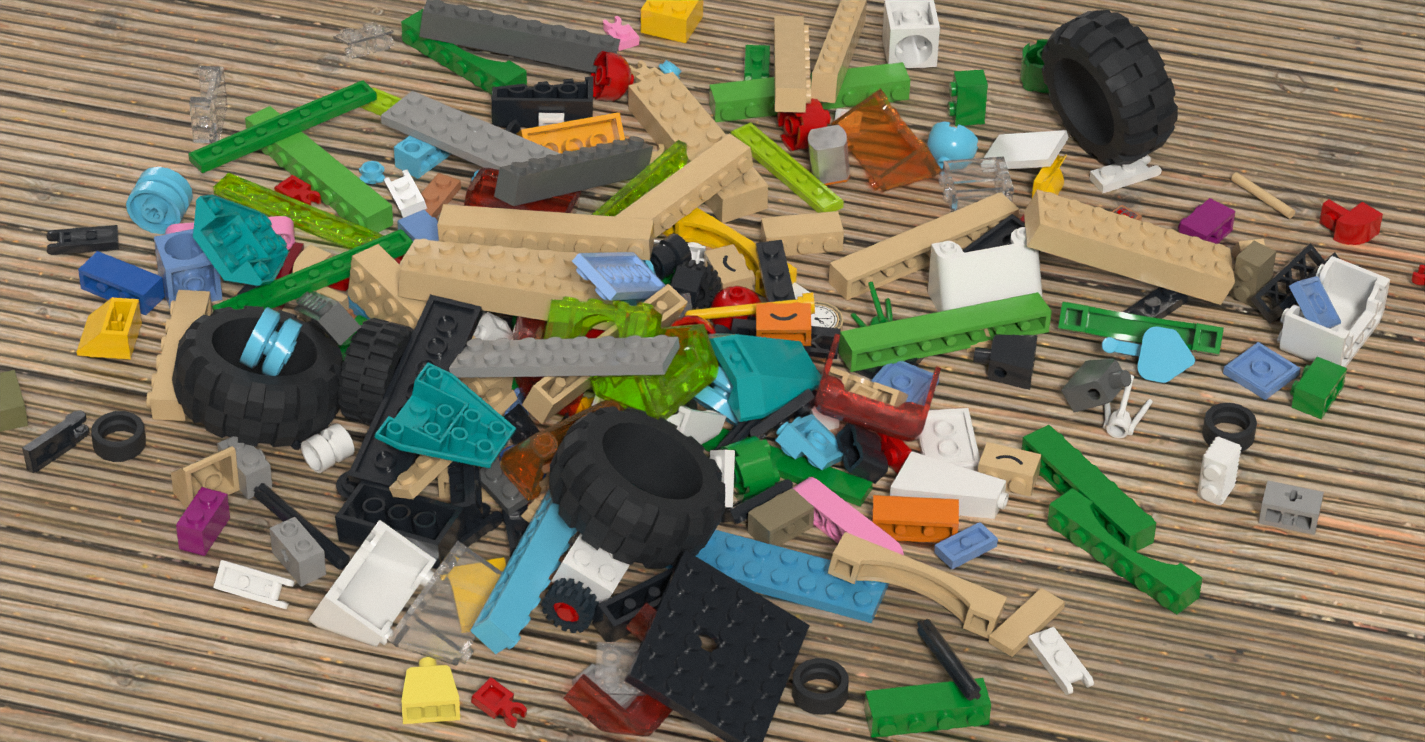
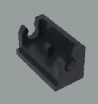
[447,461,483,520]

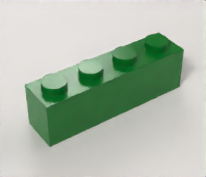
[864,678,991,738]

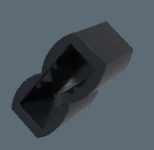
[837,421,888,484]

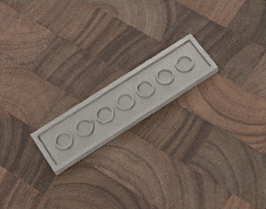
[381,91,561,174]
[449,335,680,378]

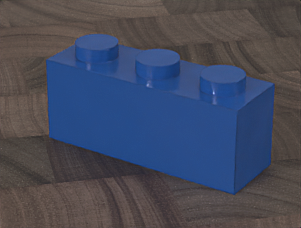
[78,251,165,315]

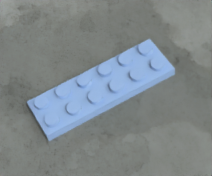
[572,252,666,301]

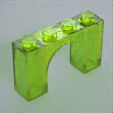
[544,296,663,380]

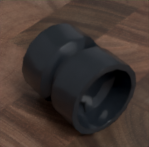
[650,233,692,280]

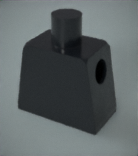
[973,335,1038,390]

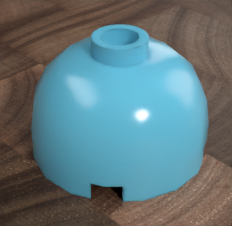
[927,122,978,170]

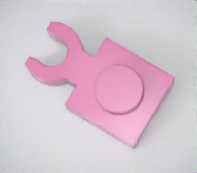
[603,16,639,51]

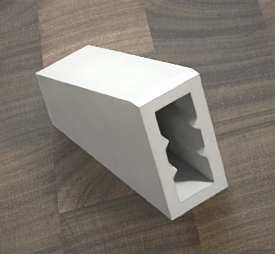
[890,452,1009,519]

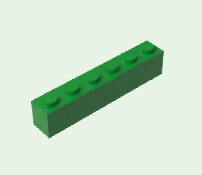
[1021,425,1157,552]

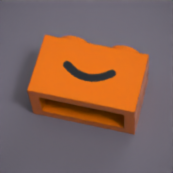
[756,302,811,346]

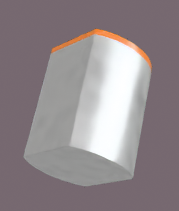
[808,125,850,185]

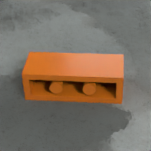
[872,495,959,543]

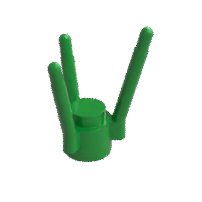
[851,281,893,327]

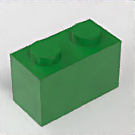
[947,69,988,126]
[1290,357,1347,420]

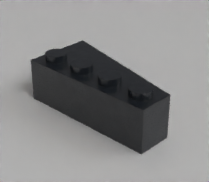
[491,76,594,128]

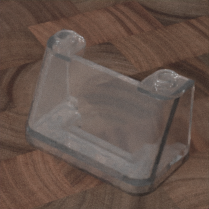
[387,541,502,666]

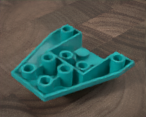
[193,194,289,286]
[692,333,824,422]
[375,362,516,468]

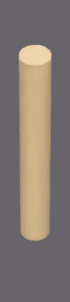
[1231,172,1295,219]

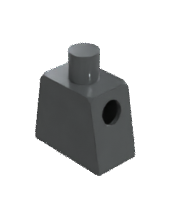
[1061,359,1131,412]

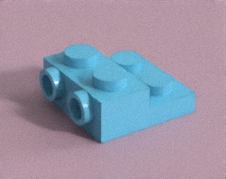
[775,414,844,470]

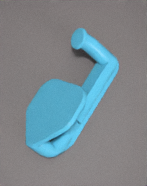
[1102,327,1196,383]

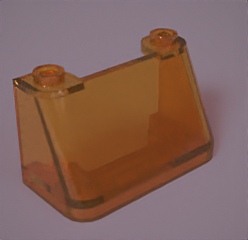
[831,88,942,192]
[500,400,625,501]

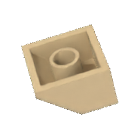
[171,446,240,509]

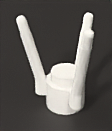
[1103,375,1153,438]

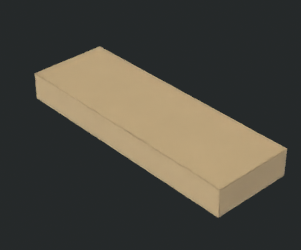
[988,588,1065,657]

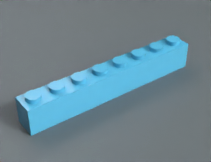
[470,489,578,654]

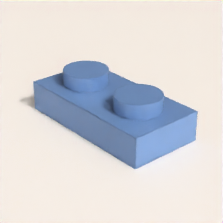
[934,522,998,569]

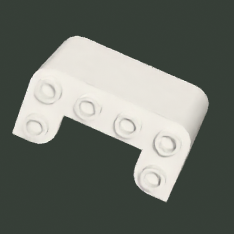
[1277,256,1390,367]

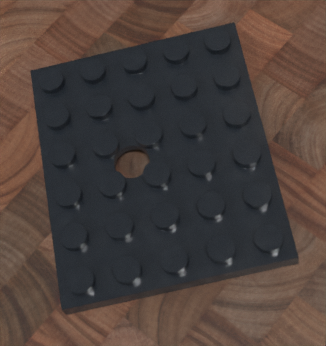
[624,550,810,742]

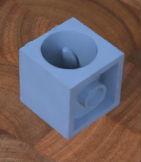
[154,229,223,309]

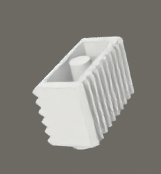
[1197,437,1242,505]

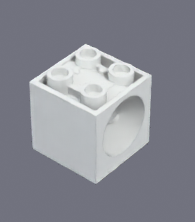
[882,0,940,68]

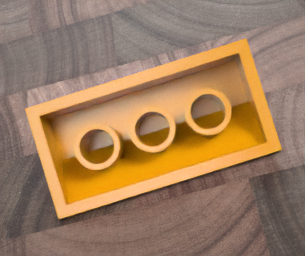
[516,112,625,154]

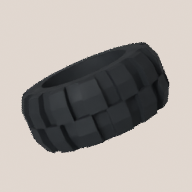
[1041,10,1178,165]
[172,306,344,447]
[549,406,726,569]

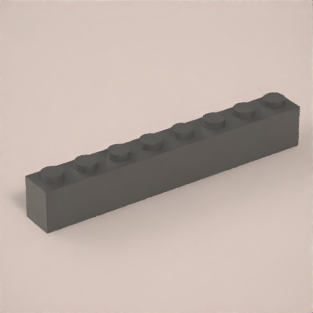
[419,0,620,73]
[494,136,653,206]

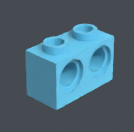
[394,136,451,179]

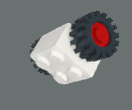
[541,533,629,633]

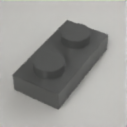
[480,458,532,515]

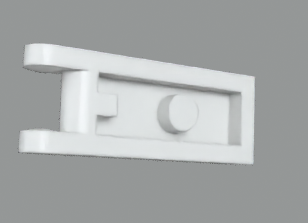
[1089,155,1162,194]
[383,169,427,218]
[213,560,295,609]
[1028,627,1094,695]

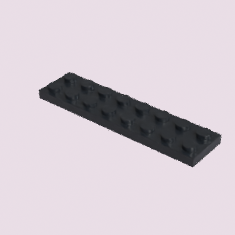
[348,294,483,487]

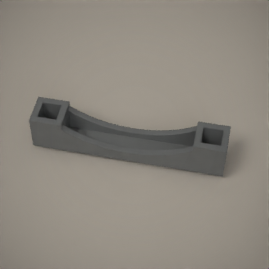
[294,291,361,345]

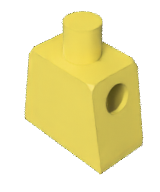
[401,657,460,724]

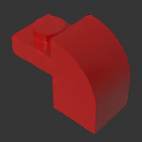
[1319,199,1383,245]

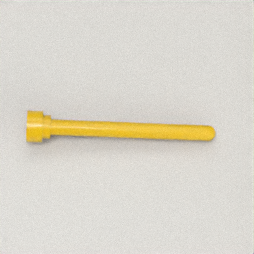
[685,292,815,319]

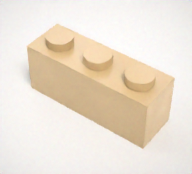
[760,211,844,256]

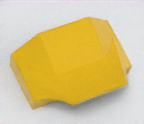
[1032,154,1067,198]

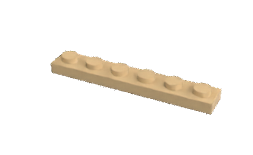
[389,387,518,499]

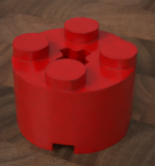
[778,98,831,151]

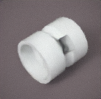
[301,423,354,473]

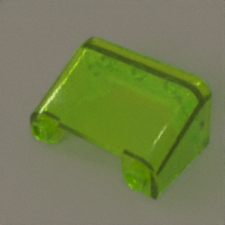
[589,324,719,420]

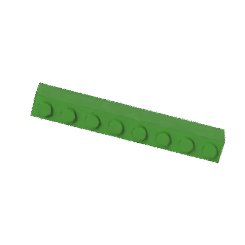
[709,62,910,122]
[245,106,393,238]
[839,292,1052,372]

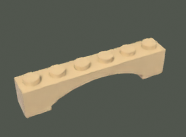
[828,532,1007,639]

